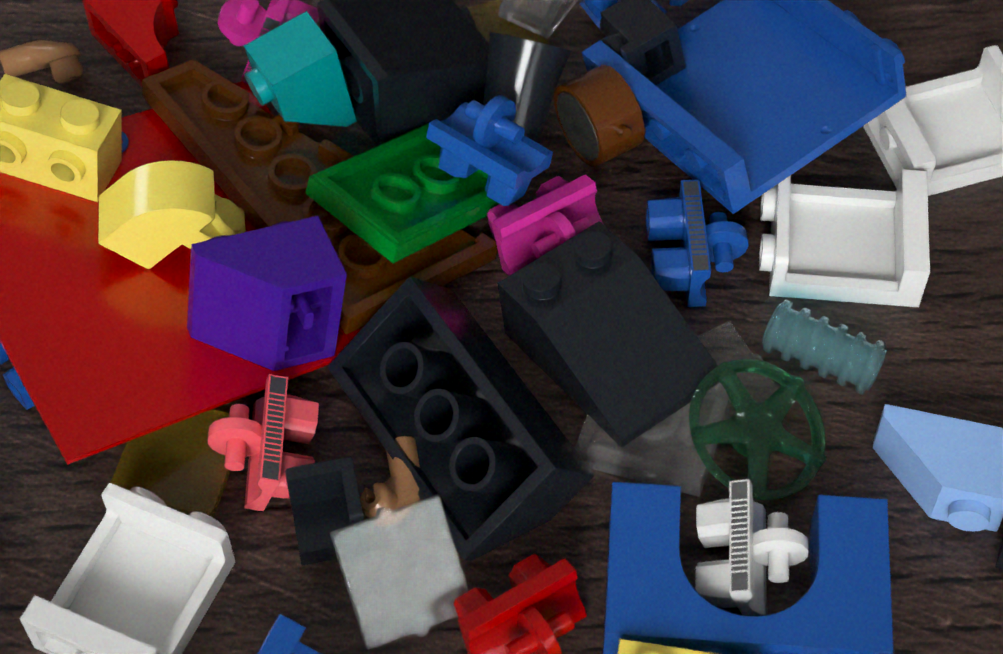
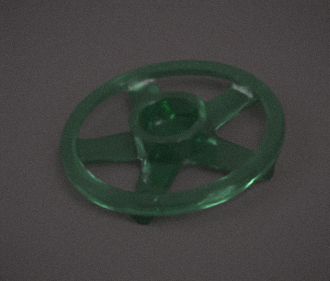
[689,359,827,500]

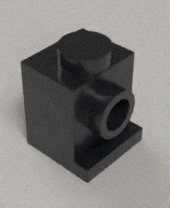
[600,0,686,85]

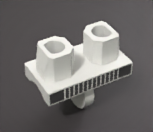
[696,479,809,616]

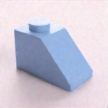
[873,404,1003,532]

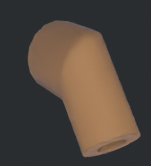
[360,436,420,526]

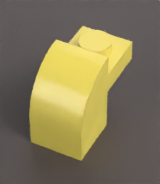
[98,161,246,269]

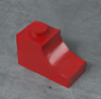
[82,0,179,87]

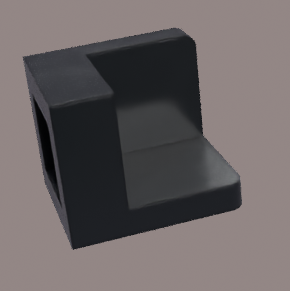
[285,457,368,566]

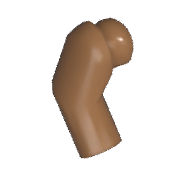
[0,40,83,83]

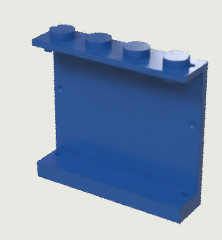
[582,0,907,214]

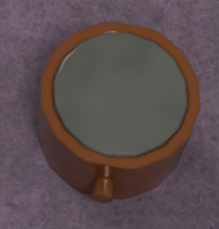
[553,64,645,167]

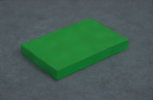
[305,124,500,263]

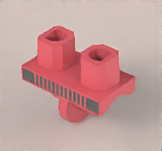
[208,374,319,512]

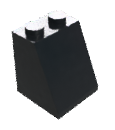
[317,0,489,147]

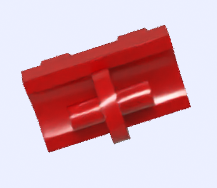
[453,554,587,654]

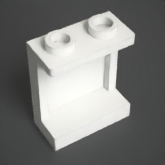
[863,45,1003,196]
[759,169,930,307]
[20,483,235,654]

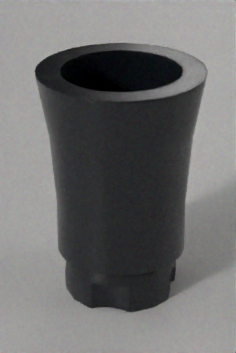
[482,32,571,143]

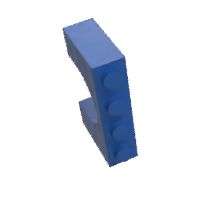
[603,482,893,654]

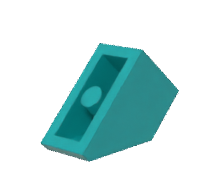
[244,11,357,127]

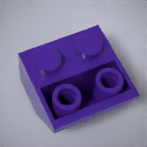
[187,216,347,371]

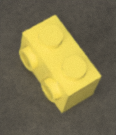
[0,74,122,202]

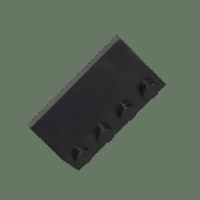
[327,276,595,561]

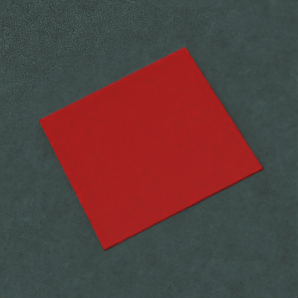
[0,81,364,465]

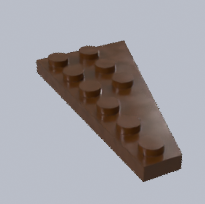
[142,59,498,335]

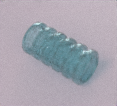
[762,300,887,395]

